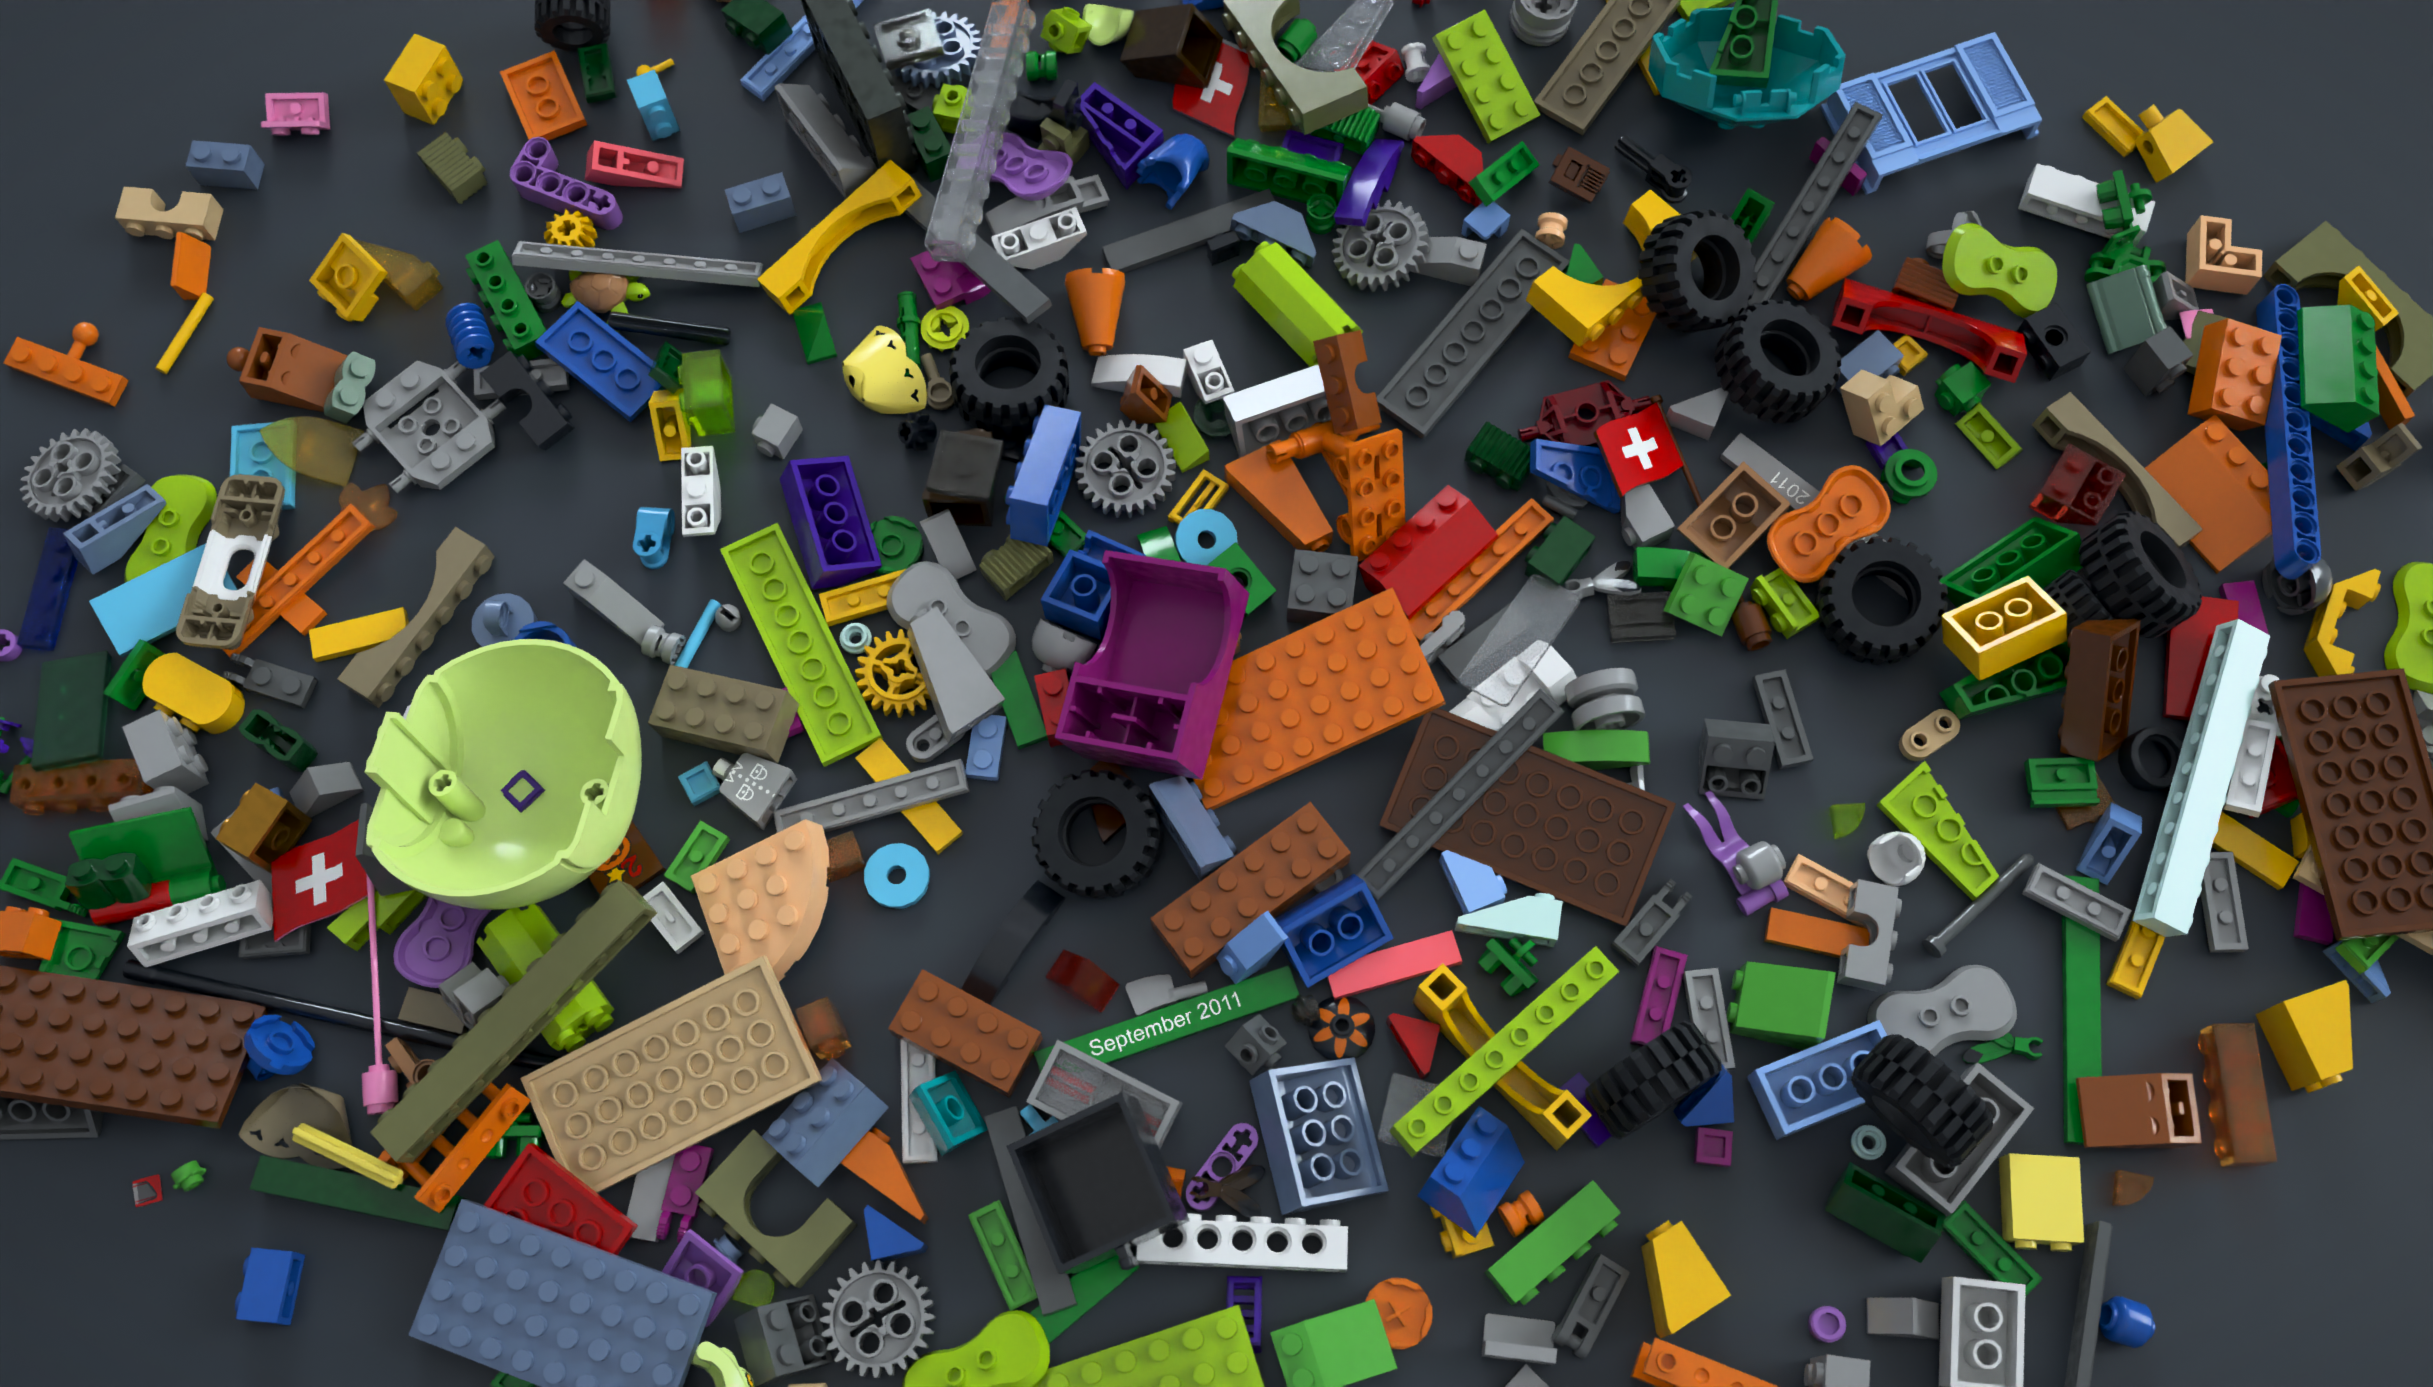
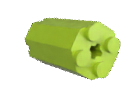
[1232,241,1363,367]
[476,903,614,1053]

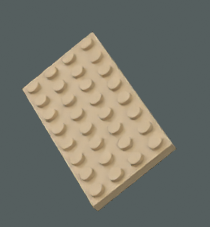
[520,956,822,1193]

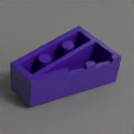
[1080,82,1164,190]

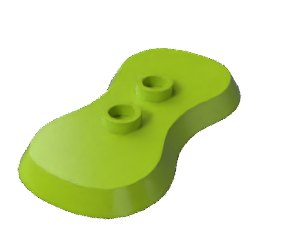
[1942,223,2057,318]
[124,475,217,583]
[2384,562,2433,694]
[902,1310,1050,1387]

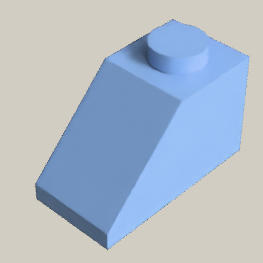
[1439,850,1507,915]

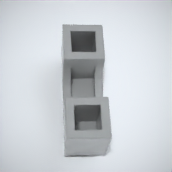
[1837,879,1902,992]

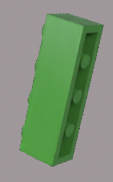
[1484,1180,1621,1306]

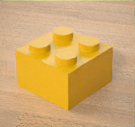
[384,33,464,125]

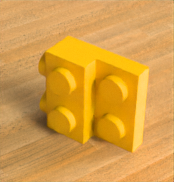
[309,233,388,322]

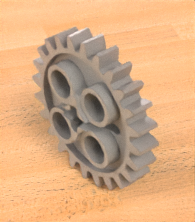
[1332,200,1430,292]
[1075,420,1176,518]
[20,428,121,522]
[820,1260,936,1378]

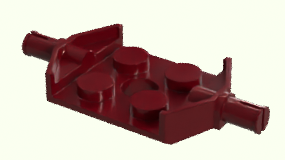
[1518,380,1652,446]

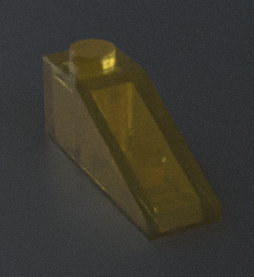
[355,239,443,311]

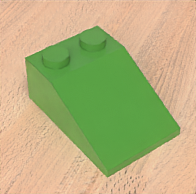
[1270,1299,1398,1387]

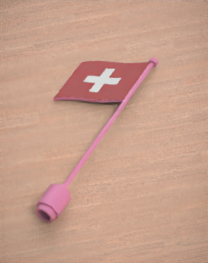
[271,819,399,1115]

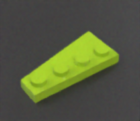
[1876,761,2000,901]

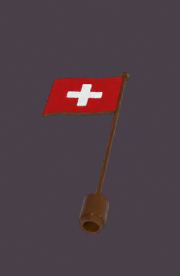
[1593,395,1772,651]

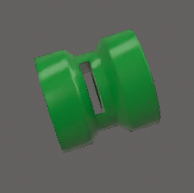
[1026,50,1058,81]
[1306,193,1337,235]

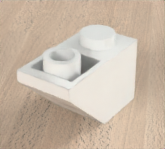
[1183,340,1235,404]

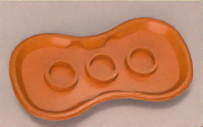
[1767,465,1891,583]

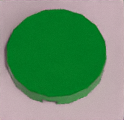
[870,516,924,576]

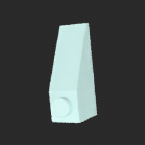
[1455,893,1563,947]

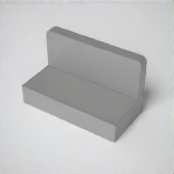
[1481,1313,1557,1365]

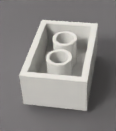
[1939,1276,2026,1387]

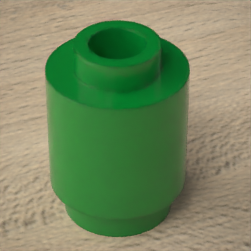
[1277,18,1317,63]

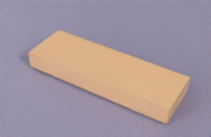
[1783,854,1866,928]

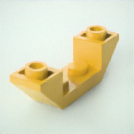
[2303,569,2381,677]

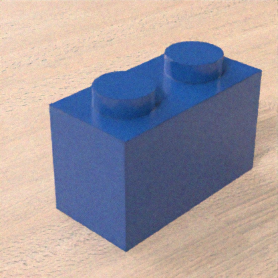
[235,1247,305,1326]

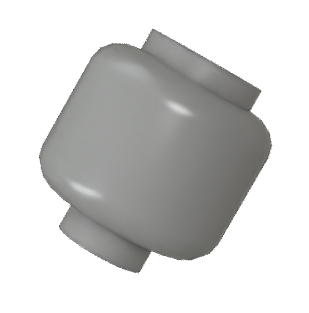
[1733,841,1786,890]

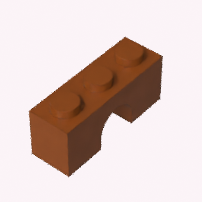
[1313,330,1382,434]

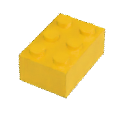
[1941,576,2067,681]

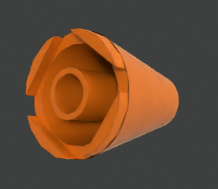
[1786,217,1872,301]
[1065,268,1126,356]

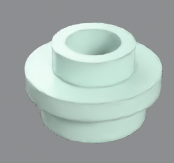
[840,623,872,654]
[1851,1125,1886,1160]

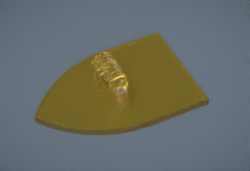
[259,416,364,488]

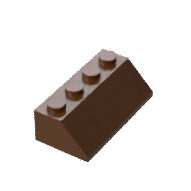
[2058,619,2141,762]

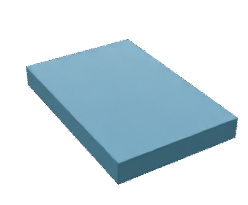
[230,420,297,510]

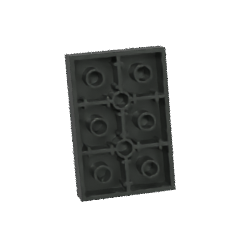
[801,0,919,175]

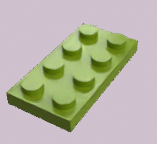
[1432,9,1540,144]

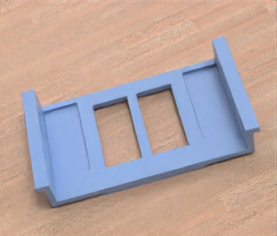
[1820,32,2042,194]

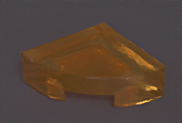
[2112,1170,2154,1206]

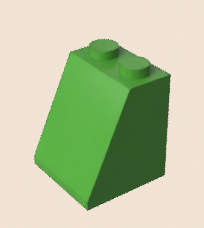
[1726,961,1836,1050]

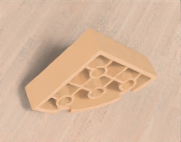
[691,819,830,982]

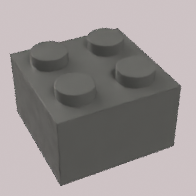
[1287,549,1358,625]

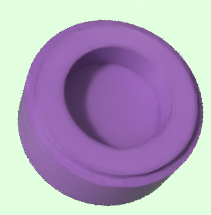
[1808,1306,1846,1343]

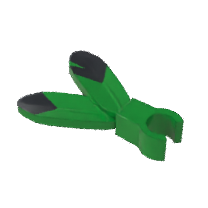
[1962,1033,2043,1064]

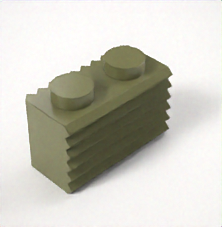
[417,132,488,204]
[979,535,1054,601]

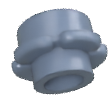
[713,1233,745,1264]

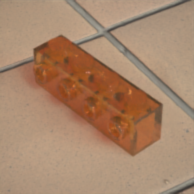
[10,759,154,815]
[2198,1023,2277,1167]

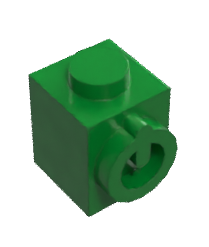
[1934,361,1991,417]

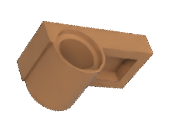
[385,1037,434,1088]

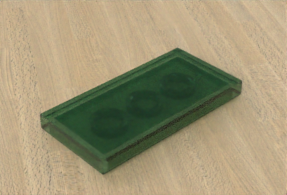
[31,650,112,773]

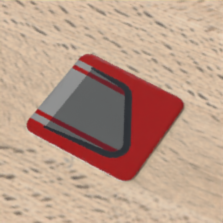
[132,1174,163,1207]

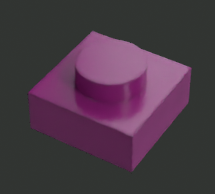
[1694,1127,1733,1168]

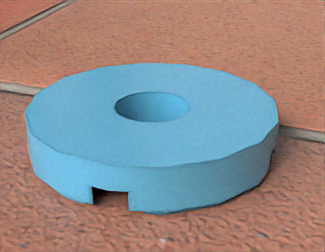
[1174,509,1238,566]
[864,843,930,909]

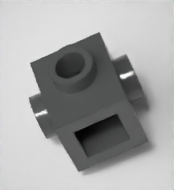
[1225,1014,1287,1076]

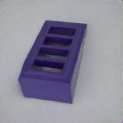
[1226,1276,1262,1354]

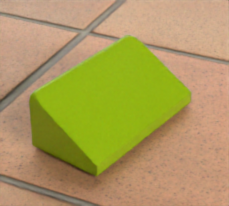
[1154,402,1209,473]
[1955,403,2023,470]

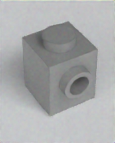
[752,403,803,460]

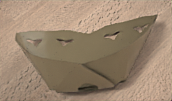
[238,1083,352,1169]

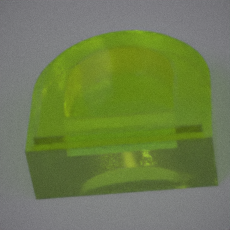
[733,1269,774,1307]

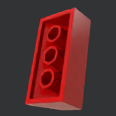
[1358,485,1499,620]

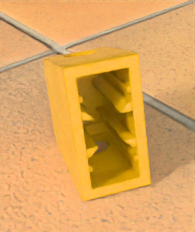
[2135,104,2213,183]

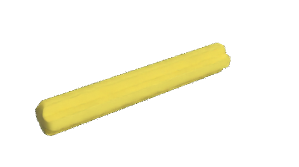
[292,1123,404,1189]

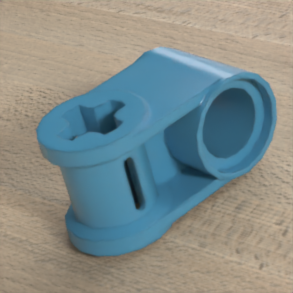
[633,507,675,569]

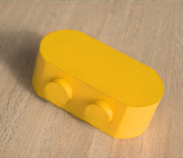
[142,653,245,734]

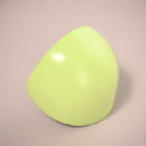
[1083,4,1134,46]

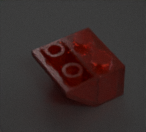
[2029,443,2126,526]

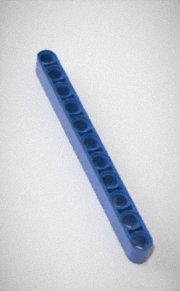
[2256,284,2321,580]

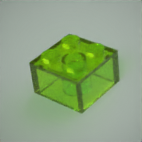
[678,349,735,436]

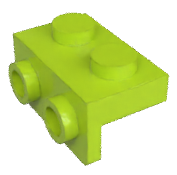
[1750,568,1819,639]

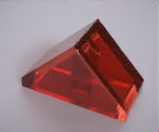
[1046,950,1120,1014]

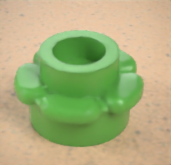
[171,1160,206,1192]

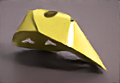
[842,325,927,414]

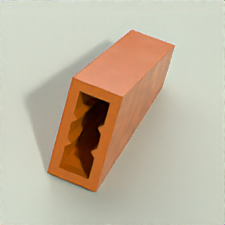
[1224,439,1333,552]

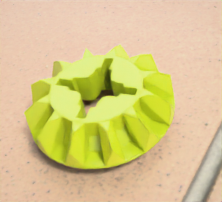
[921,306,969,352]

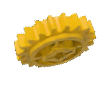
[855,629,931,718]

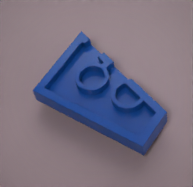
[1530,439,1620,514]

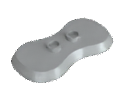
[886,561,1016,678]
[1867,965,2017,1056]

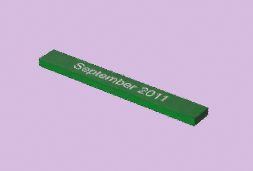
[1034,965,1300,1085]

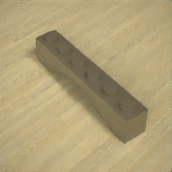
[2032,392,2203,549]
[337,527,495,708]

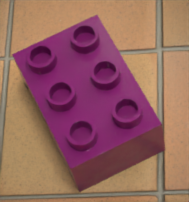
[1055,550,1250,780]

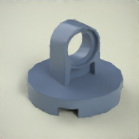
[471,593,538,647]

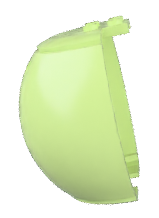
[365,639,642,910]

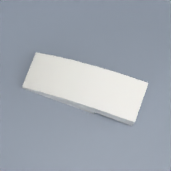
[1091,354,1187,398]

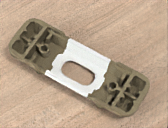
[176,474,285,650]

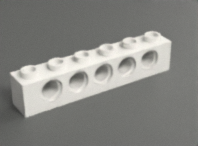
[1136,1213,1348,1273]

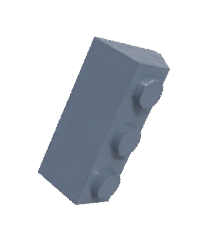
[1148,776,1237,881]

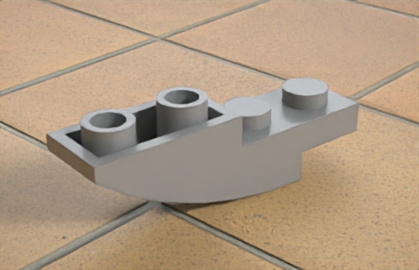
[985,174,1109,236]

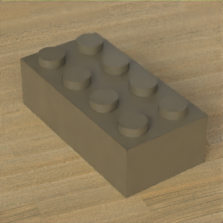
[647,664,799,764]

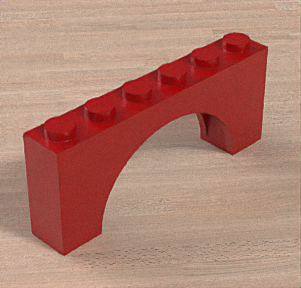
[1832,278,2027,383]

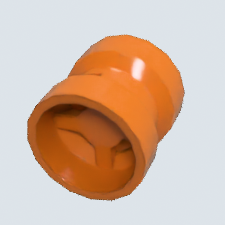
[1497,1190,1545,1238]

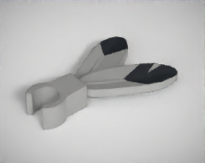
[1565,561,1641,601]

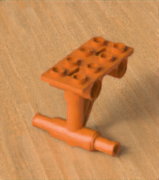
[1265,420,1406,562]

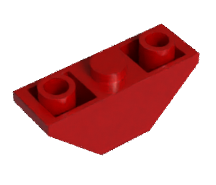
[1411,135,1483,208]

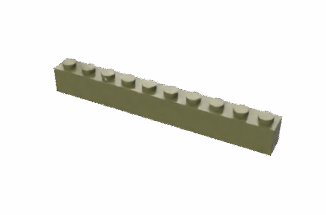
[370,880,657,1163]

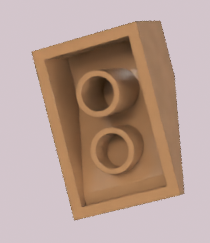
[1677,461,1791,568]

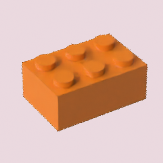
[2187,318,2282,431]

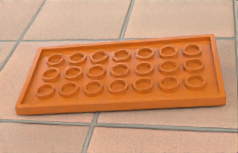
[1193,587,1446,810]

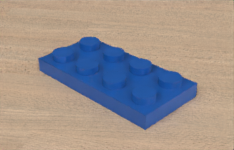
[535,301,665,422]

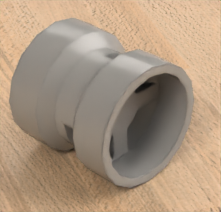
[641,625,685,665]

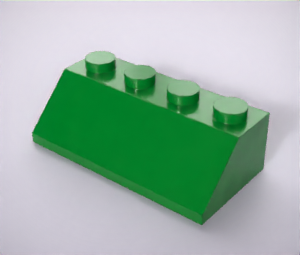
[1227,138,1352,207]
[2297,304,2379,433]
[1939,516,2083,608]

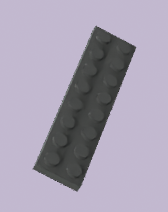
[1376,228,1570,439]

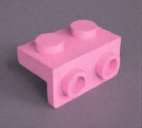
[261,92,330,136]

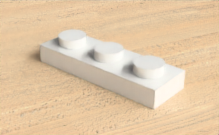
[2223,718,2278,817]

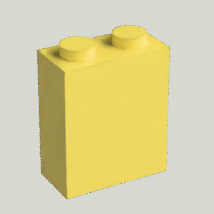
[1999,1153,2084,1252]

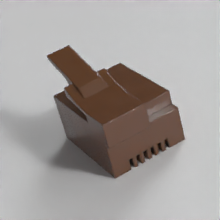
[1548,147,1610,204]

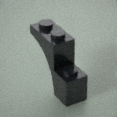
[1005,79,1083,143]

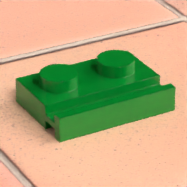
[2024,757,2100,808]

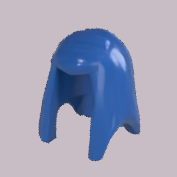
[1136,133,1210,210]

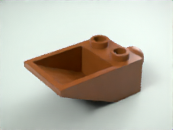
[226,327,348,412]

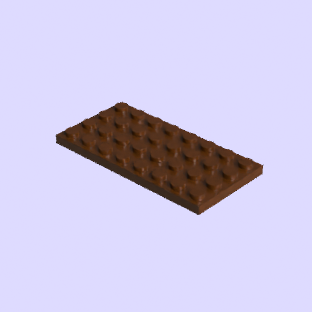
[2268,668,2433,941]
[1379,708,1676,927]
[0,965,269,1129]

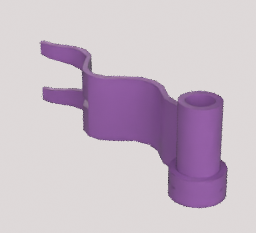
[1683,790,1789,916]

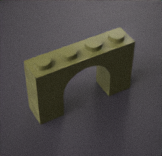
[695,1129,858,1289]

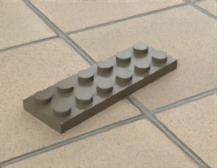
[1534,0,1681,136]

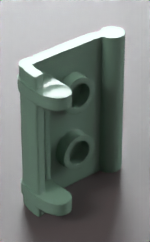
[2086,265,2168,355]

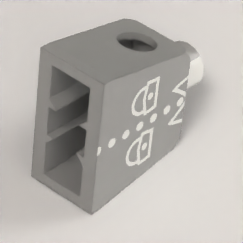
[712,753,797,831]

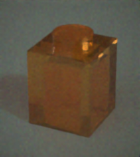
[826,831,866,883]

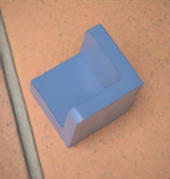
[1461,202,1510,240]

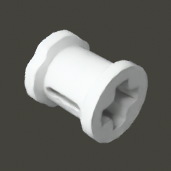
[1401,42,1430,83]

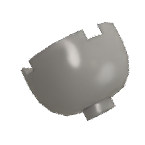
[1031,619,1097,673]

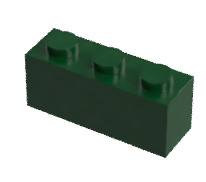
[1825,1162,1946,1263]

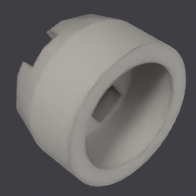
[715,604,742,632]

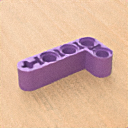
[509,137,623,230]

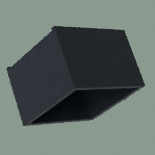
[1007,1093,1190,1274]

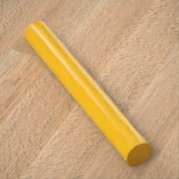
[155,293,214,375]

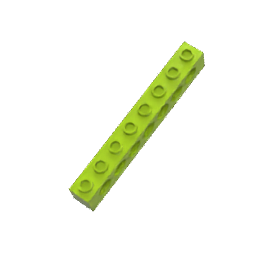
[1389,946,1619,1158]

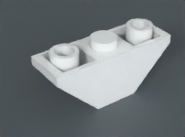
[991,207,1087,270]
[681,446,721,537]

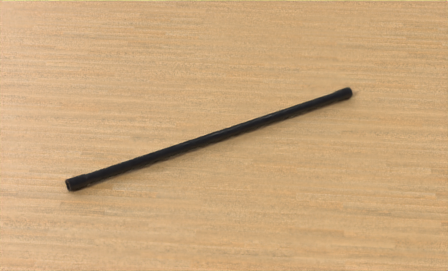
[123,959,560,1070]

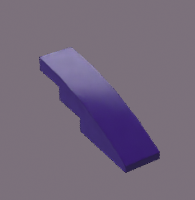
[1334,139,1404,227]

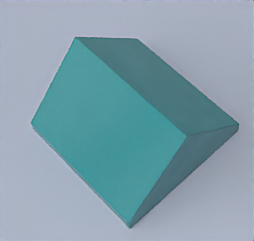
[909,1070,988,1156]

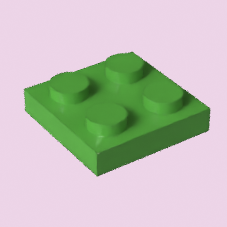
[1663,552,1749,637]

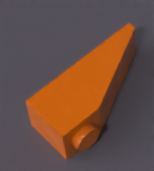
[840,1127,928,1224]

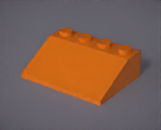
[2145,415,2272,574]

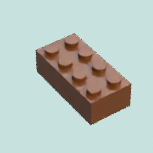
[888,969,1043,1098]

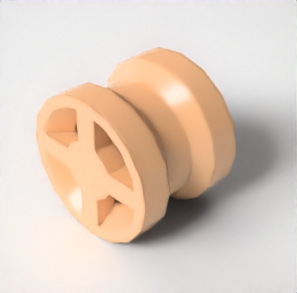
[1535,212,1568,249]

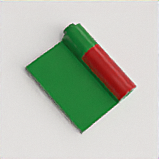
[69,807,226,926]

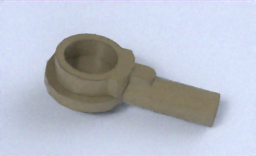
[920,353,954,410]

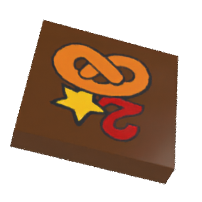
[589,820,666,894]

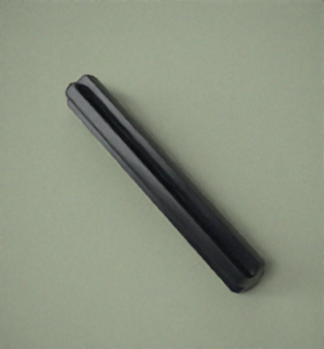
[608,312,731,345]

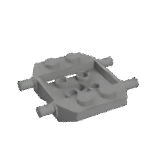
[352,361,506,494]

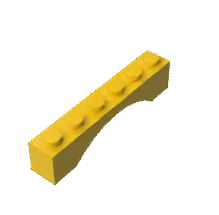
[757,160,922,315]

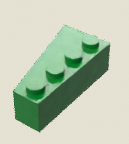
[1709,0,1778,88]
[1939,639,2070,720]

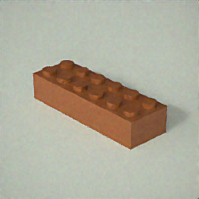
[1150,802,1351,979]

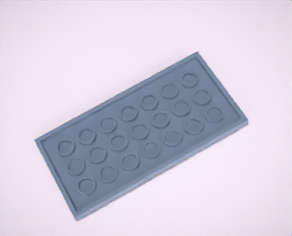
[409,1199,717,1387]

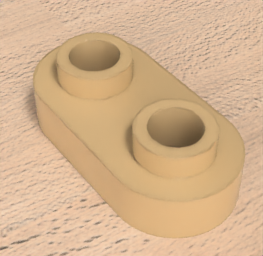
[1899,709,1960,761]

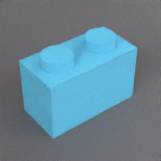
[627,70,680,141]

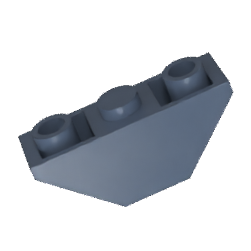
[1230,201,1316,268]

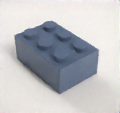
[762,1058,889,1187]

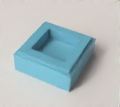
[678,761,721,807]

